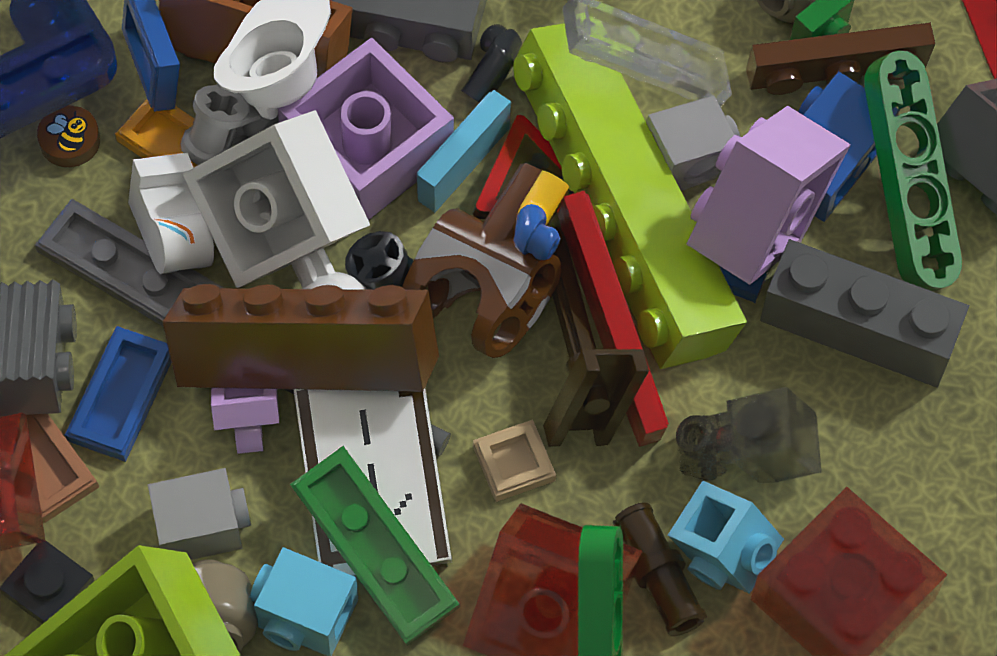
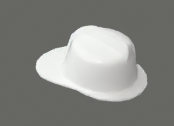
[214,0,331,120]

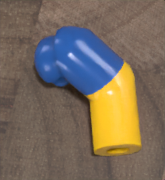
[514,170,569,261]

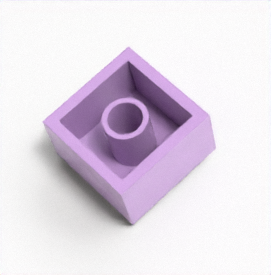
[278,37,454,220]
[687,106,851,285]

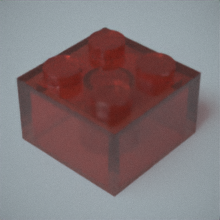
[750,487,947,656]

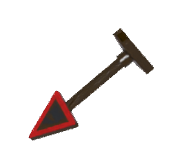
[472,115,649,447]

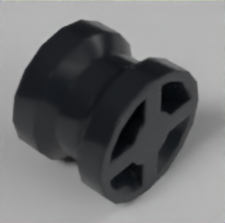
[345,231,413,290]

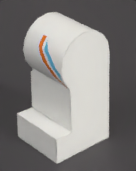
[128,153,214,274]

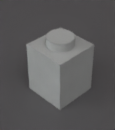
[148,468,251,560]

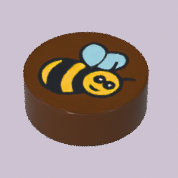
[37,105,100,167]

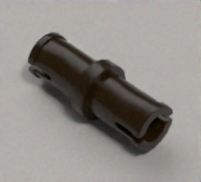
[613,502,707,636]

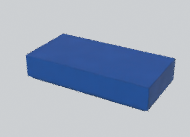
[122,0,180,111]
[65,326,172,462]

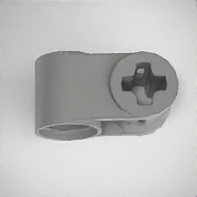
[180,84,279,165]

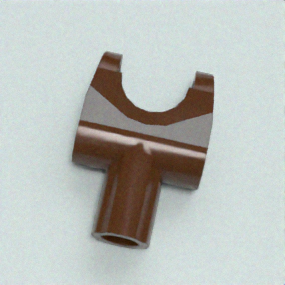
[402,163,568,358]

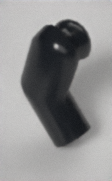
[461,24,522,103]

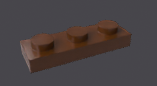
[746,22,935,95]

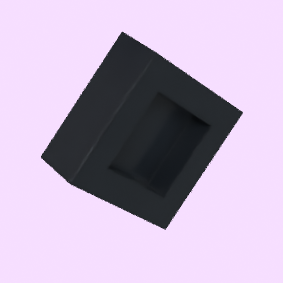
[0,538,95,624]

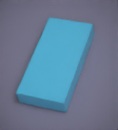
[417,90,511,213]

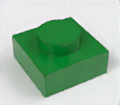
[790,0,854,40]

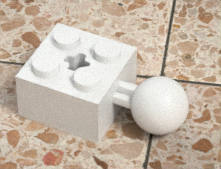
[182,110,370,290]

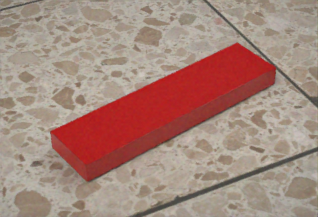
[558,191,669,447]

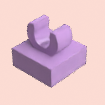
[211,388,279,454]

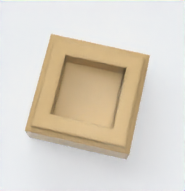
[473,419,556,502]

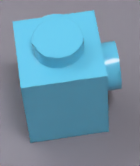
[668,481,784,594]
[250,547,358,656]

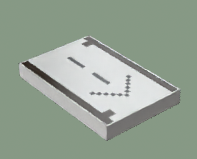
[294,389,452,578]

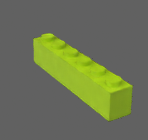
[512,19,747,369]

